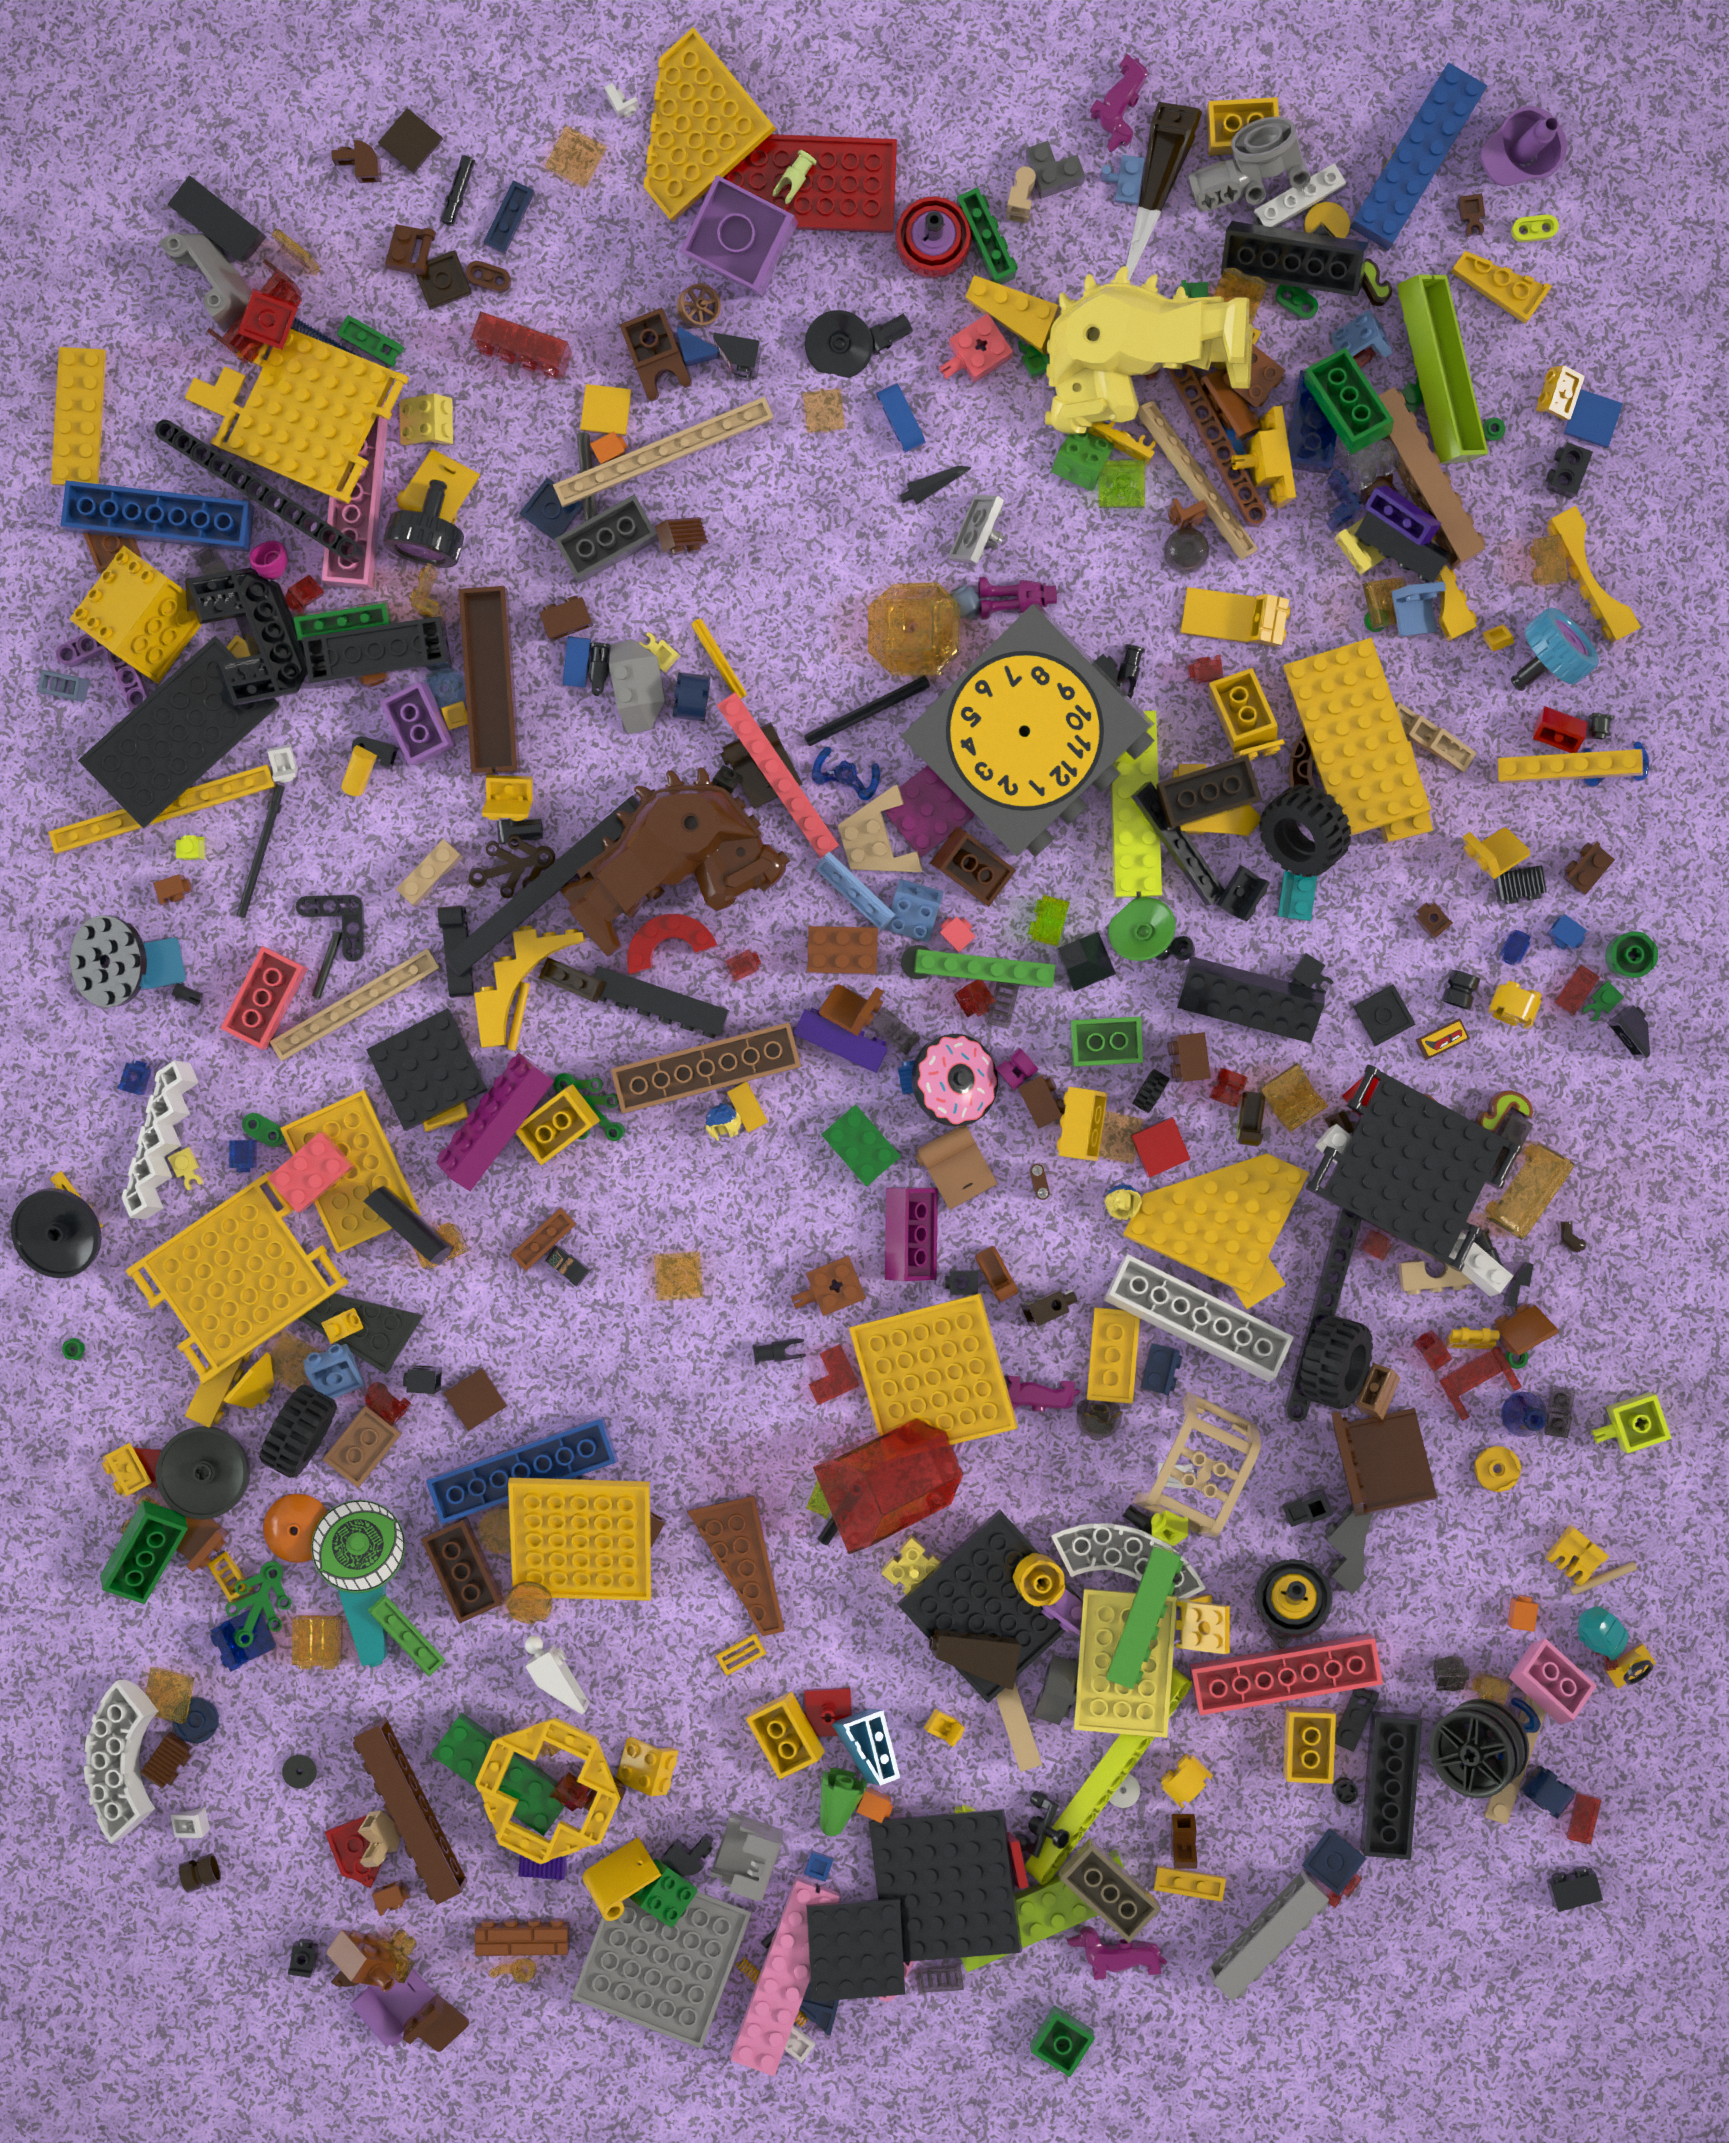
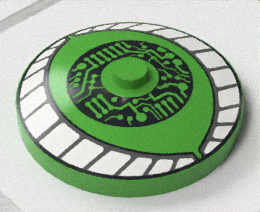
[311,1500,405,1594]

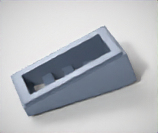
[37,670,90,703]

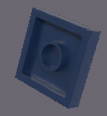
[519,477,583,541]
[1302,1828,1367,1896]

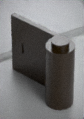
[720,722,803,809]

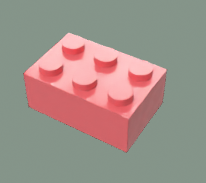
[268,1132,355,1213]

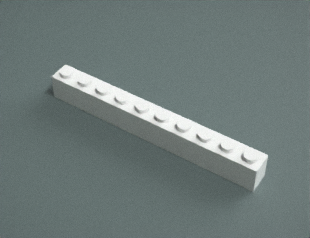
[1314,1124,1513,1297]

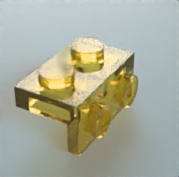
[1530,534,1568,587]

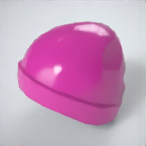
[249,540,288,580]

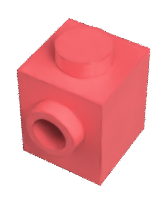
[940,916,976,953]

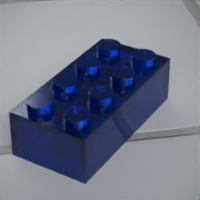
[1287,370,1337,474]

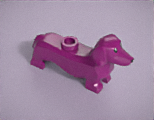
[1090,54,1148,152]
[1007,1375,1080,1412]
[1067,1926,1167,1980]

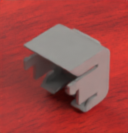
[710,1812,784,1901]

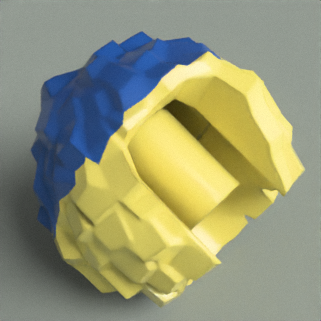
[705,1103,742,1141]
[1104,1182,1142,1220]

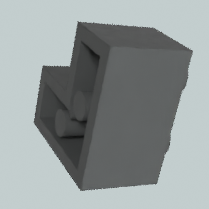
[1025,141,1085,199]
[1033,1655,1079,1725]

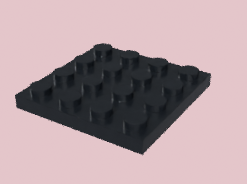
[366,1008,488,1131]
[806,1898,905,2002]

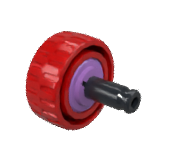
[895,196,972,279]

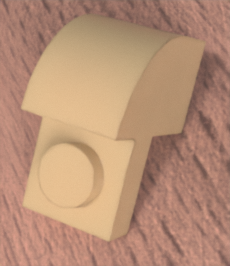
[358,1810,400,1867]

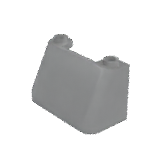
[159,233,252,331]

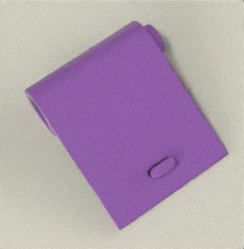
[350,1957,436,2047]

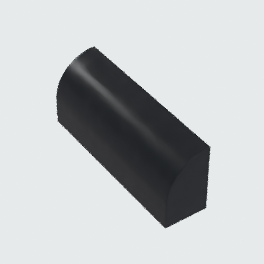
[167,175,266,262]
[363,1186,455,1265]

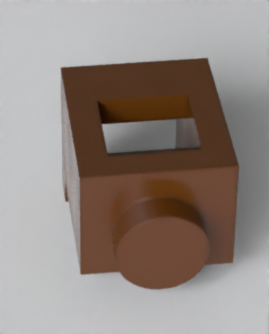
[1414,902,1453,939]

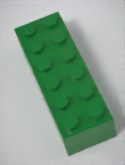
[431,1712,573,1836]

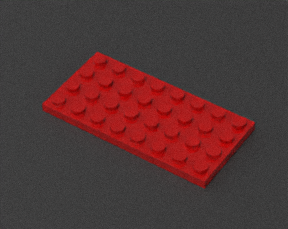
[723,134,897,233]

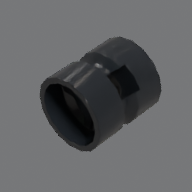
[1441,970,1481,1010]

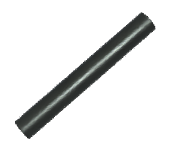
[312,931,342,998]

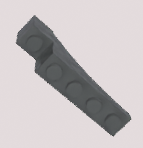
[1324,1505,1374,1595]

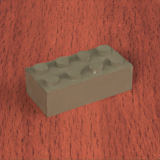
[1058,1838,1161,1943]

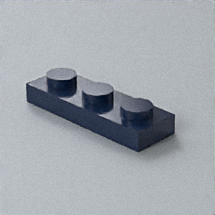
[484,180,535,254]

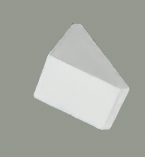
[170,1807,210,1839]

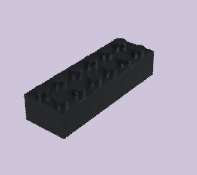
[1220,221,1369,296]
[1177,956,1325,1043]
[1360,1711,1422,1860]

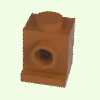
[153,874,192,906]
[372,1880,411,1916]

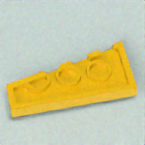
[1450,251,1552,324]

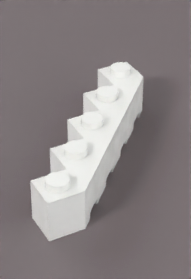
[121,1060,199,1219]

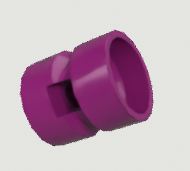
[995,1048,1039,1090]

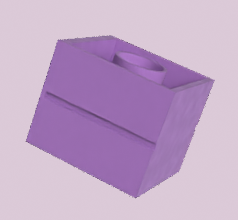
[680,175,798,297]

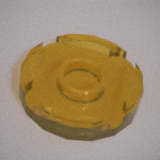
[478,1507,511,1554]
[506,1581,553,1624]

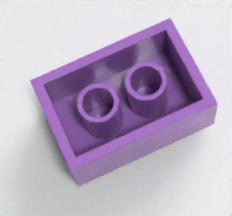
[380,682,456,766]

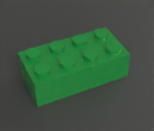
[1304,347,1394,455]
[100,1500,188,1604]

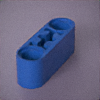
[876,383,926,453]

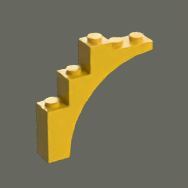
[474,926,586,1048]

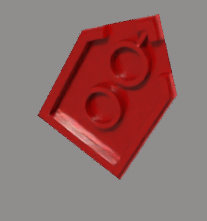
[325,1815,382,1888]

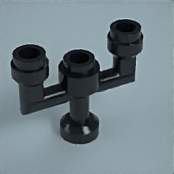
[1015,1791,1070,1858]

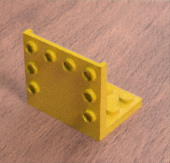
[69,545,202,684]

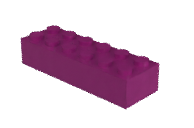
[436,1053,554,1192]

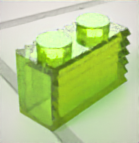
[1028,895,1070,948]

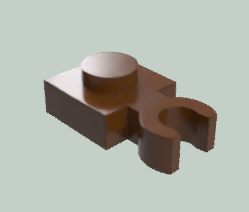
[1458,193,1485,237]

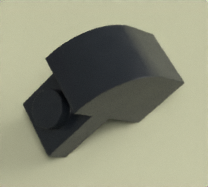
[1282,1489,1334,1527]
[661,1833,713,1876]

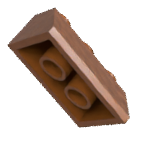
[1200,369,1260,442]

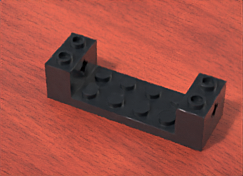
[303,616,452,689]

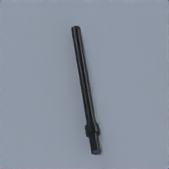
[236,784,285,918]

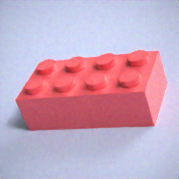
[220,946,308,1050]

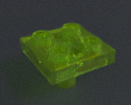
[1098,460,1145,508]

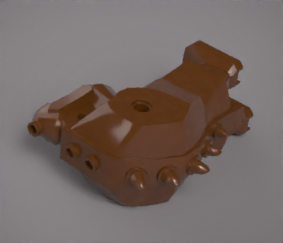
[560,767,790,957]

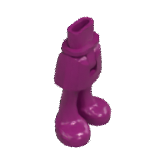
[978,577,1057,620]

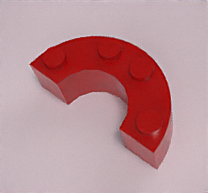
[627,914,718,975]

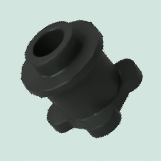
[1588,713,1615,740]

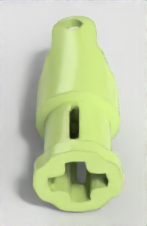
[772,150,817,204]

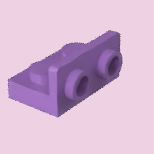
[1041,1588,1083,1635]

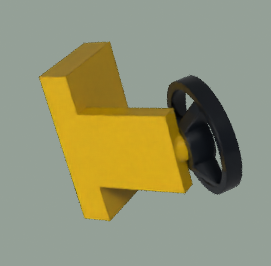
[1603,1643,1656,1689]

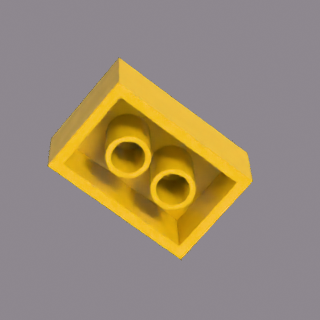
[1206,97,1279,156]
[1209,668,1278,753]
[515,1084,601,1166]
[1057,1087,1108,1161]
[746,1691,825,1780]
[1283,1706,1336,1784]

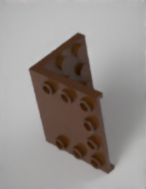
[1331,1408,1438,1517]

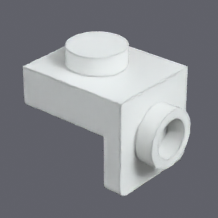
[267,744,298,783]

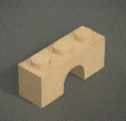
[396,839,463,907]
[1398,1260,1473,1295]

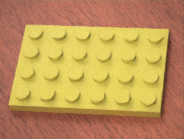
[1074,1588,1177,1738]

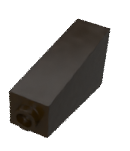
[929,1629,1021,1690]

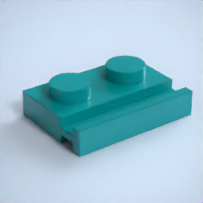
[1277,871,1317,921]

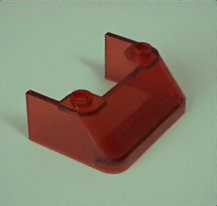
[207,259,302,364]

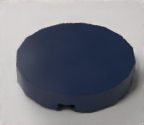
[172,1697,219,1744]

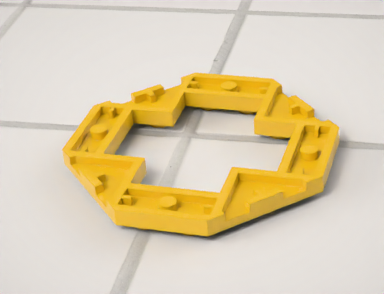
[475,1717,621,1864]

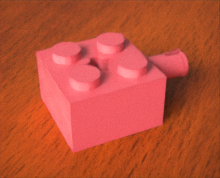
[939,313,1013,383]

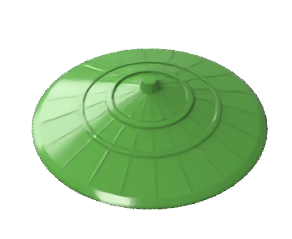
[1108,897,1176,961]

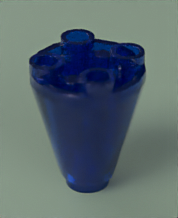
[1501,1391,1548,1438]

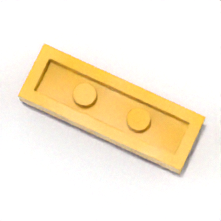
[1153,1865,1226,1902]

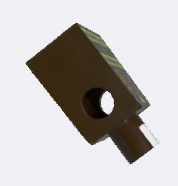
[1020,1289,1077,1327]

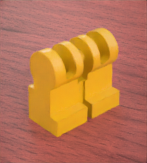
[1546,1524,1609,1586]

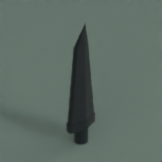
[899,465,971,505]

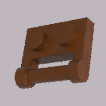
[385,224,436,275]

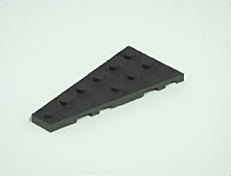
[299,1293,424,1374]

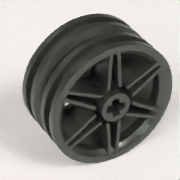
[1429,1699,1529,1798]

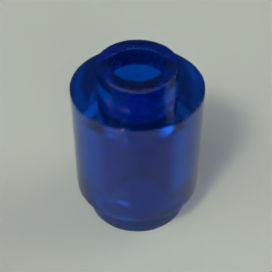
[1499,930,1531,966]

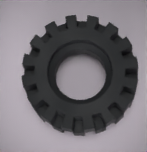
[1132,1069,1170,1113]

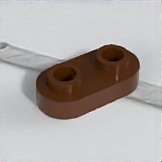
[466,261,511,293]

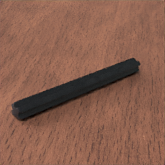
[804,676,930,746]

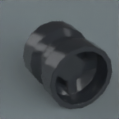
[1332,1777,1358,1805]

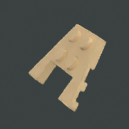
[838,784,923,872]

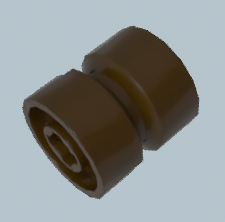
[179,1853,221,1893]

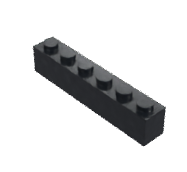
[594,966,730,1039]

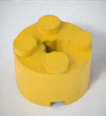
[1488,981,1542,1029]
[1013,1553,1065,1607]
[1161,1753,1213,1808]

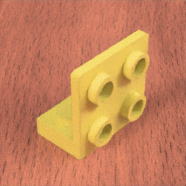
[1334,516,1386,576]

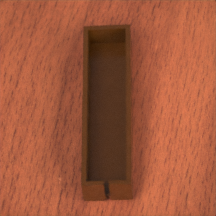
[459,586,521,776]

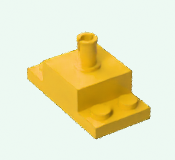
[1231,406,1296,509]

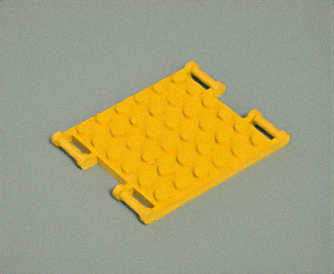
[210,329,409,504]
[126,1171,349,1385]

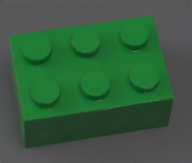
[821,1104,901,1187]

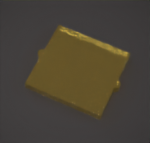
[803,388,845,433]

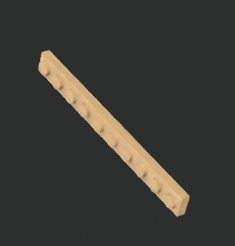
[553,396,774,508]

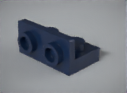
[1140,1343,1182,1396]

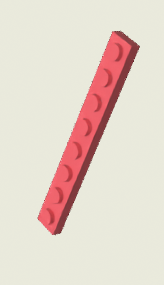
[717,692,839,858]

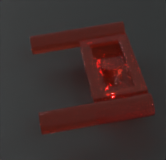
[1439,1346,1522,1421]

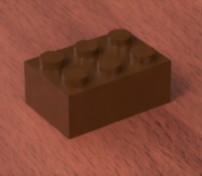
[1167,1032,1211,1083]

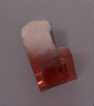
[365,1382,411,1427]

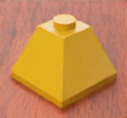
[223,1352,274,1409]

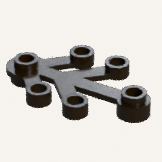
[468,834,555,898]

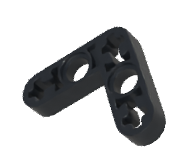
[296,895,365,962]

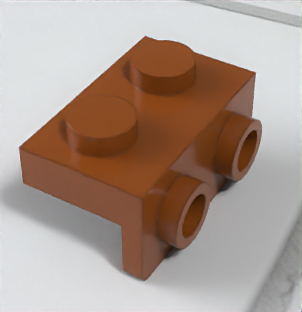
[1168,498,1208,530]

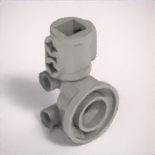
[1188,117,1311,213]

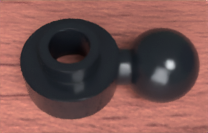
[1155,936,1195,961]

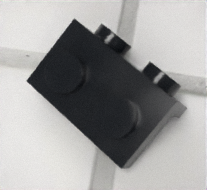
[1216,865,1270,922]

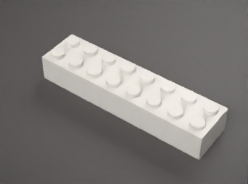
[1104,1254,1294,1382]

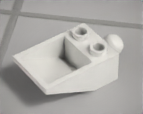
[525,1635,590,1714]

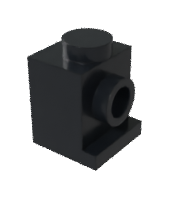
[288,1939,319,1978]

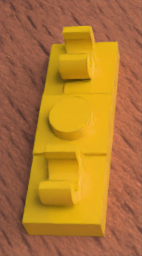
[1088,421,1156,466]

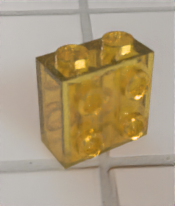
[292,1615,343,1670]

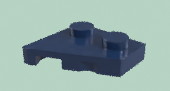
[799,1981,839,2036]

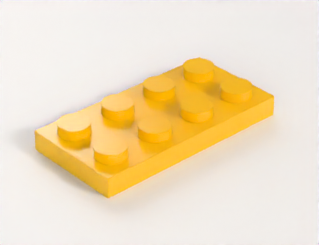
[1086,1307,1140,1404]

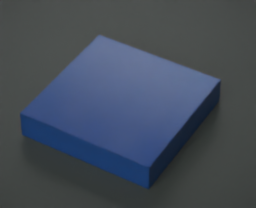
[1564,389,1623,448]

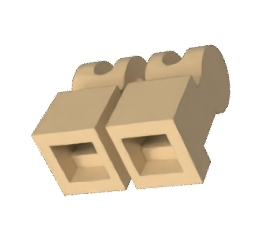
[1005,166,1036,224]

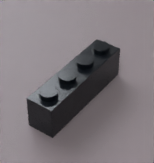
[1355,511,1452,583]

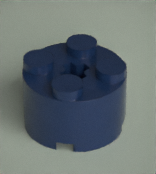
[672,672,710,722]
[1519,1765,1576,1820]

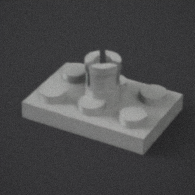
[948,495,1004,564]

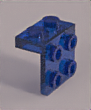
[210,1609,276,1672]

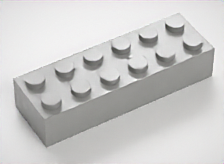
[1208,1869,1329,2002]

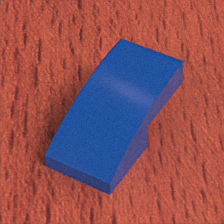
[563,636,591,688]

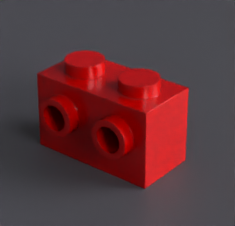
[1532,706,1587,753]

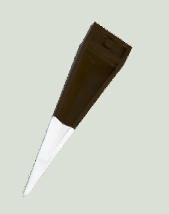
[1126,101,1202,281]

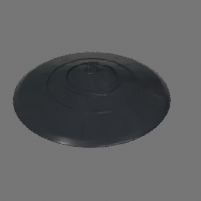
[805,310,873,378]

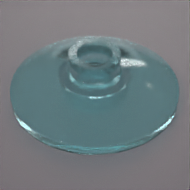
[424,668,466,712]

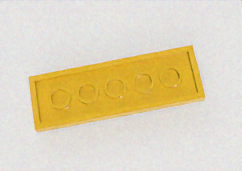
[51,347,106,486]

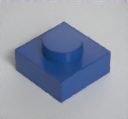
[804,1850,834,1882]

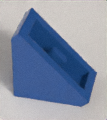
[676,327,720,367]

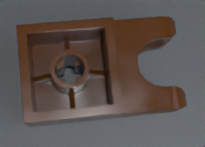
[619,307,692,402]

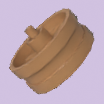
[676,283,721,328]

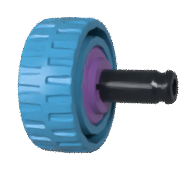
[1511,607,1599,691]

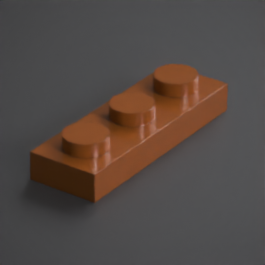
[510,1207,577,1271]

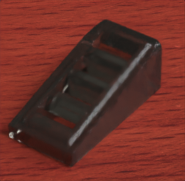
[986,982,1020,1029]
[915,1963,964,1993]

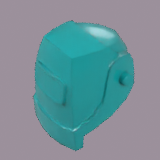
[1577,1606,1629,1661]

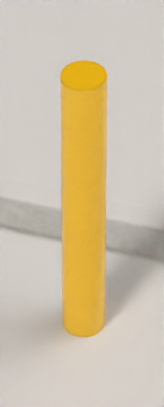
[507,982,530,1051]

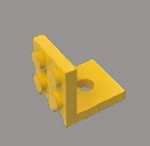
[1176,1594,1230,1654]

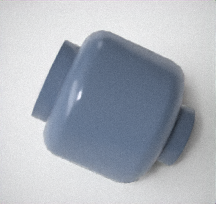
[948,584,981,621]

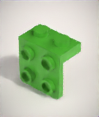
[1051,430,1114,491]

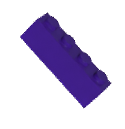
[793,1007,888,1073]

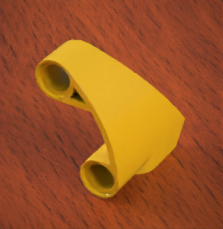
[1180,805,1261,836]

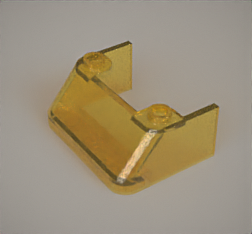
[1479,1141,1575,1240]

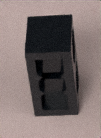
[1545,442,1593,499]
[403,1365,442,1394]

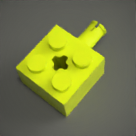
[1591,1392,1672,1453]

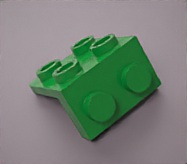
[629,1858,697,1927]

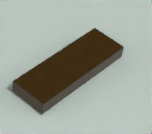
[539,957,606,1003]

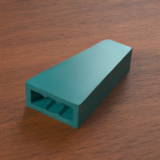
[338,1584,388,1668]

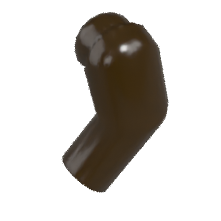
[1561,1222,1586,1252]

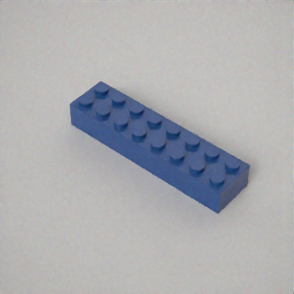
[1350,62,1488,251]
[60,480,255,552]
[426,1416,618,1524]

